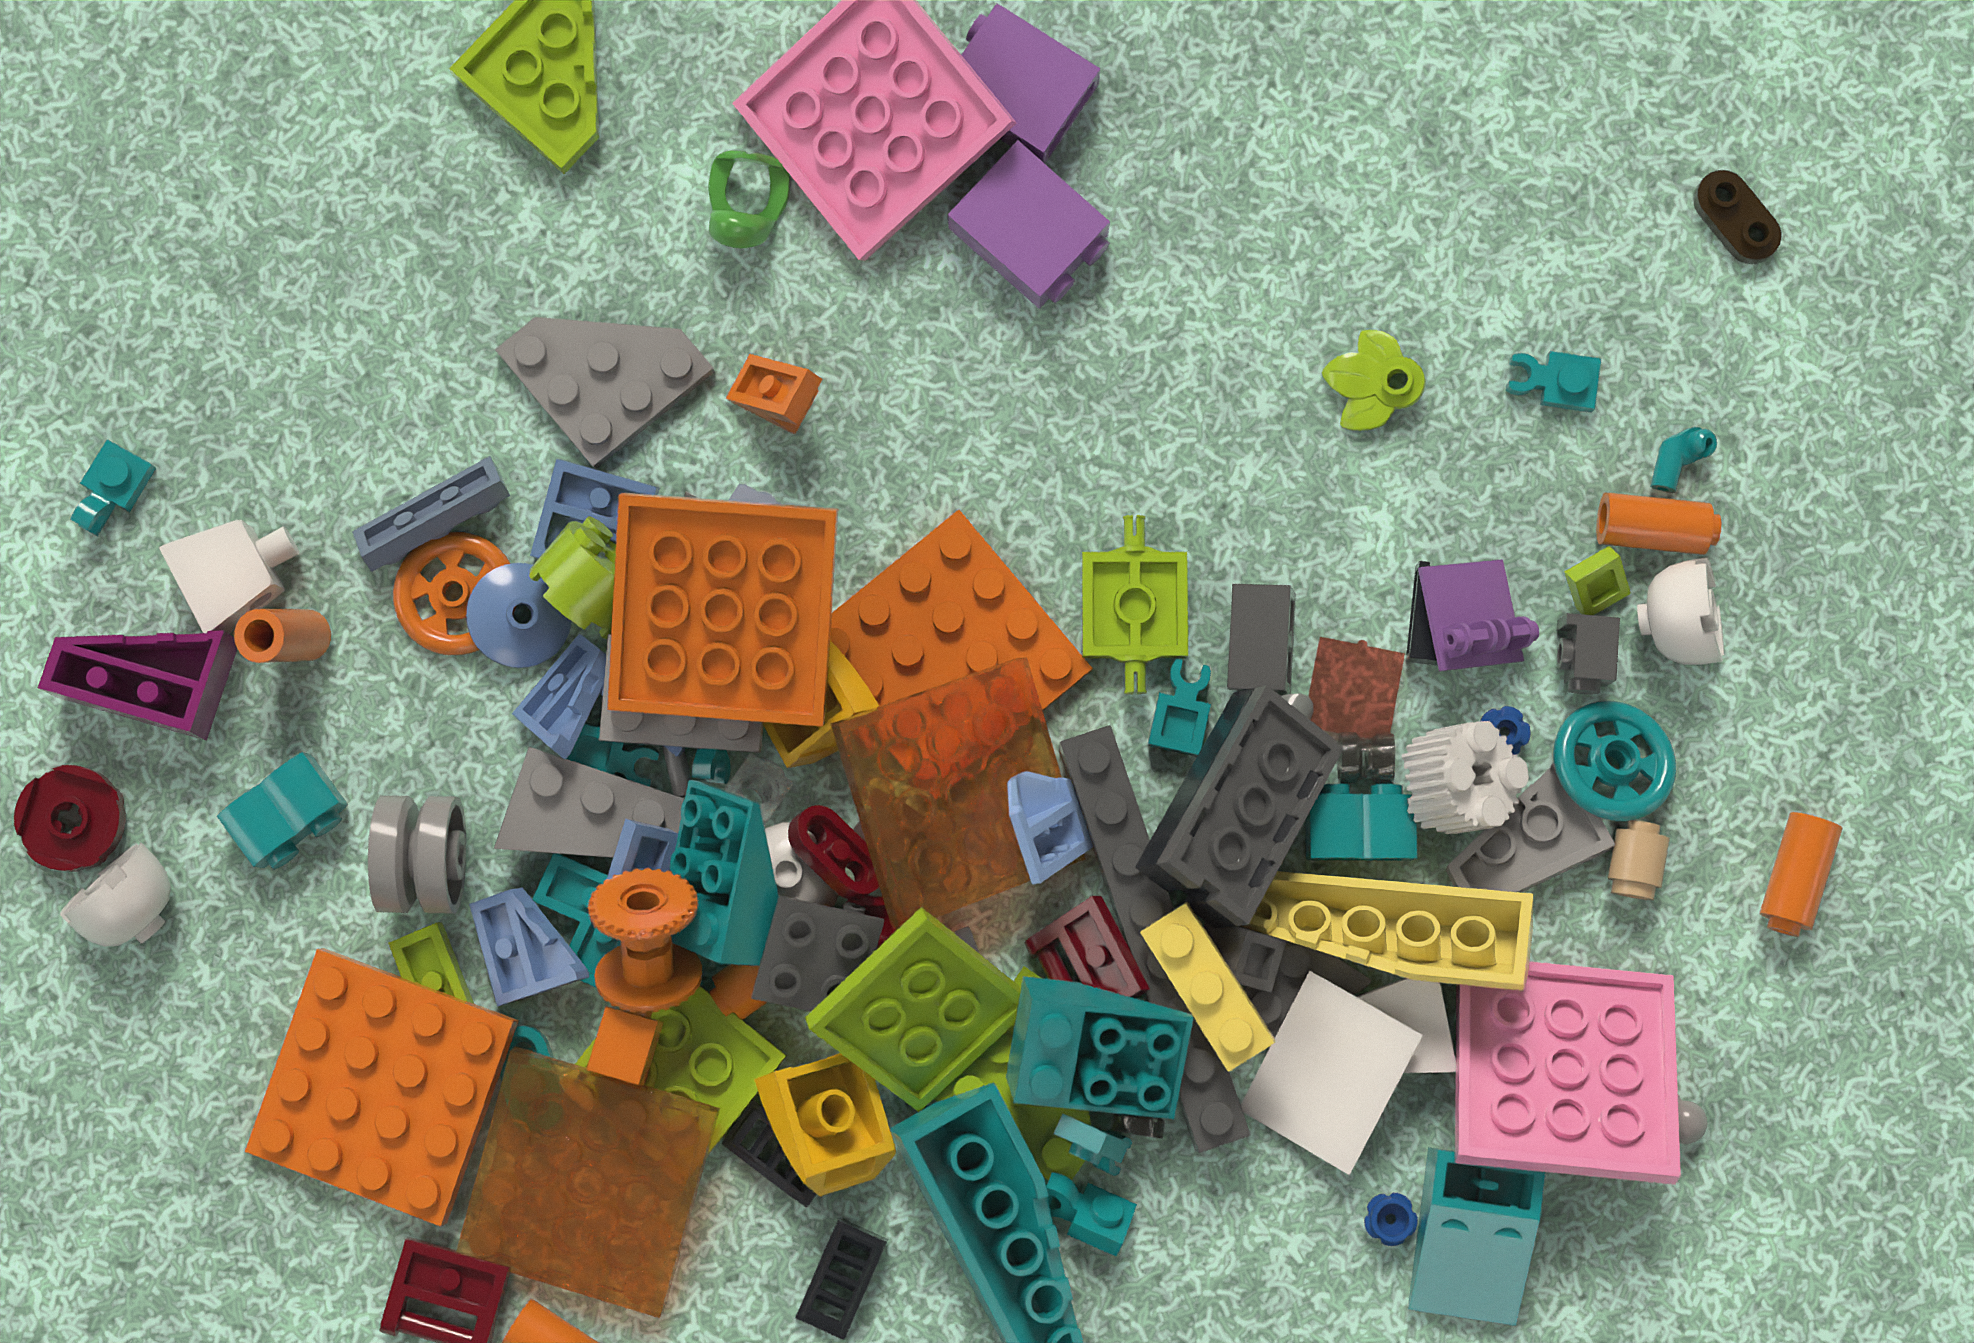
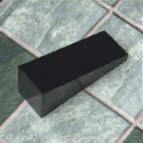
[1405,561,1438,666]

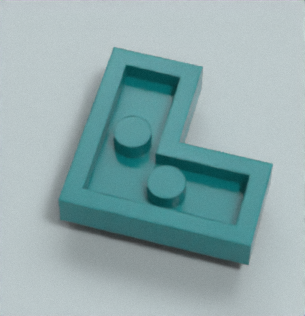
[532,853,621,988]

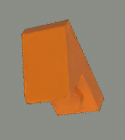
[725,354,823,434]

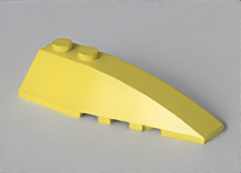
[1241,871,1533,991]

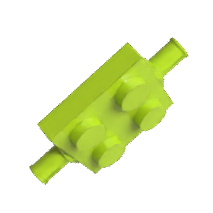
[1082,515,1188,695]

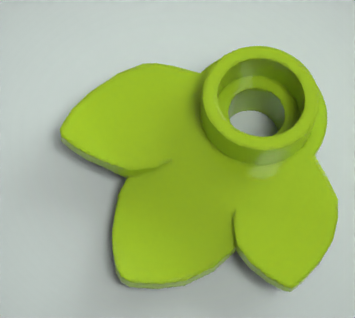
[1322,330,1426,431]

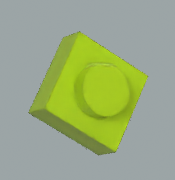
[1564,546,1631,615]

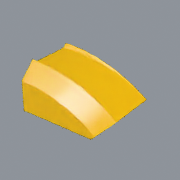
[763,640,881,768]
[754,1053,896,1197]

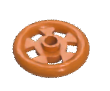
[393,532,516,656]

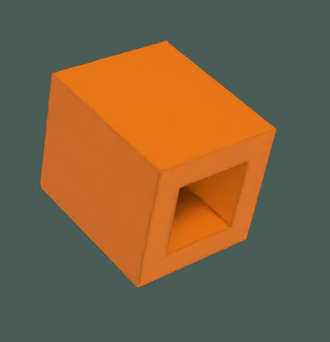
[586,1006,664,1085]

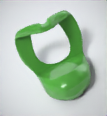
[708,150,790,248]

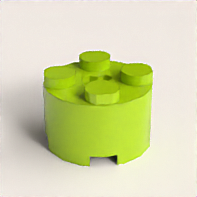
[529,516,616,639]

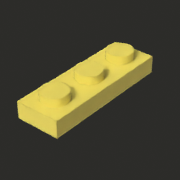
[1140,902,1276,1072]

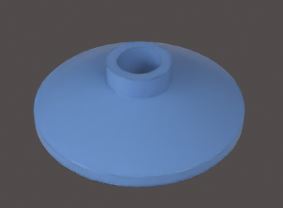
[466,563,572,668]

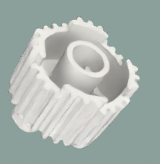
[1401,721,1529,834]

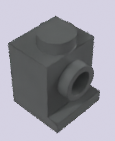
[1557,613,1620,694]

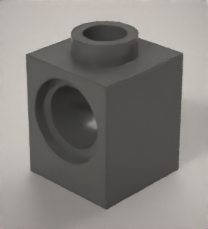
[1204,921,1287,993]

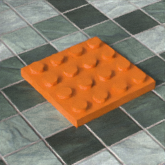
[607,493,838,726]
[830,509,1093,803]
[245,948,519,1227]

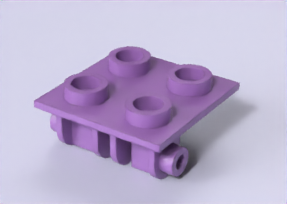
[1418,559,1539,672]

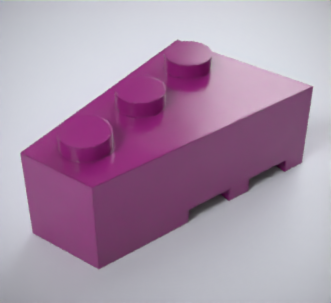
[37,630,237,741]

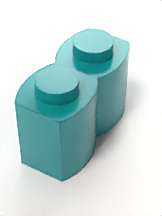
[217,752,348,870]
[1305,784,1417,861]

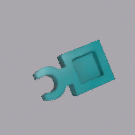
[1505,351,1601,413]
[1147,659,1211,757]
[566,722,659,787]

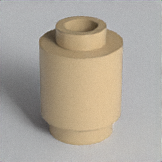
[1608,820,1670,900]

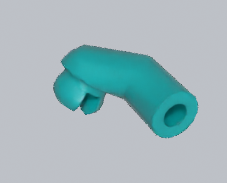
[1650,427,1717,493]

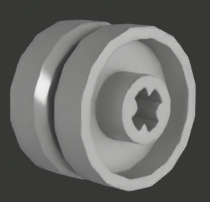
[368,795,466,914]

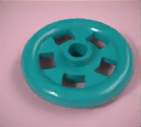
[1553,701,1676,821]

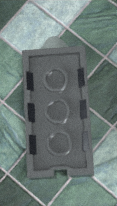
[1135,685,1344,928]

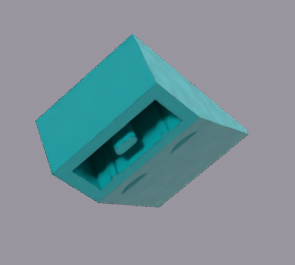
[670,780,779,966]
[1006,976,1193,1119]
[1408,1147,1546,1326]

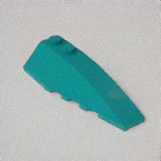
[890,1083,1084,1343]

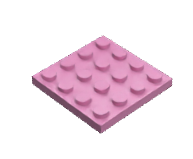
[732,0,1017,261]
[1455,962,1681,1185]

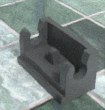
[1227,584,1296,696]

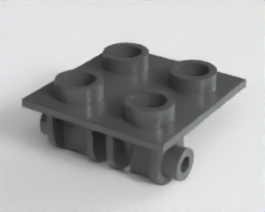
[751,896,884,1011]

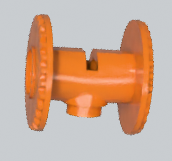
[588,868,702,1013]

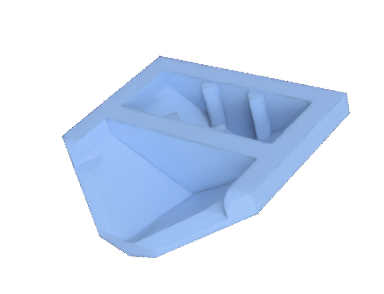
[1007,771,1093,884]

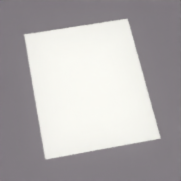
[1241,971,1423,1175]

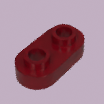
[788,805,884,900]

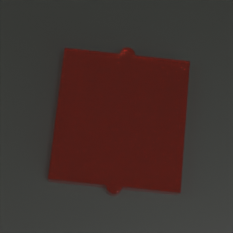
[1308,636,1405,743]

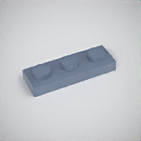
[352,456,510,572]

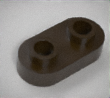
[1693,170,1782,264]

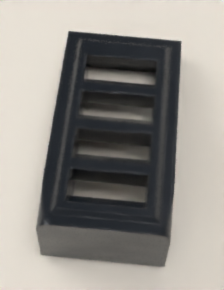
[722,1100,817,1208]
[795,1217,888,1340]

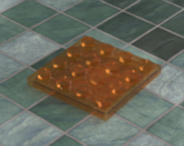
[831,657,1086,931]
[456,1047,720,1318]

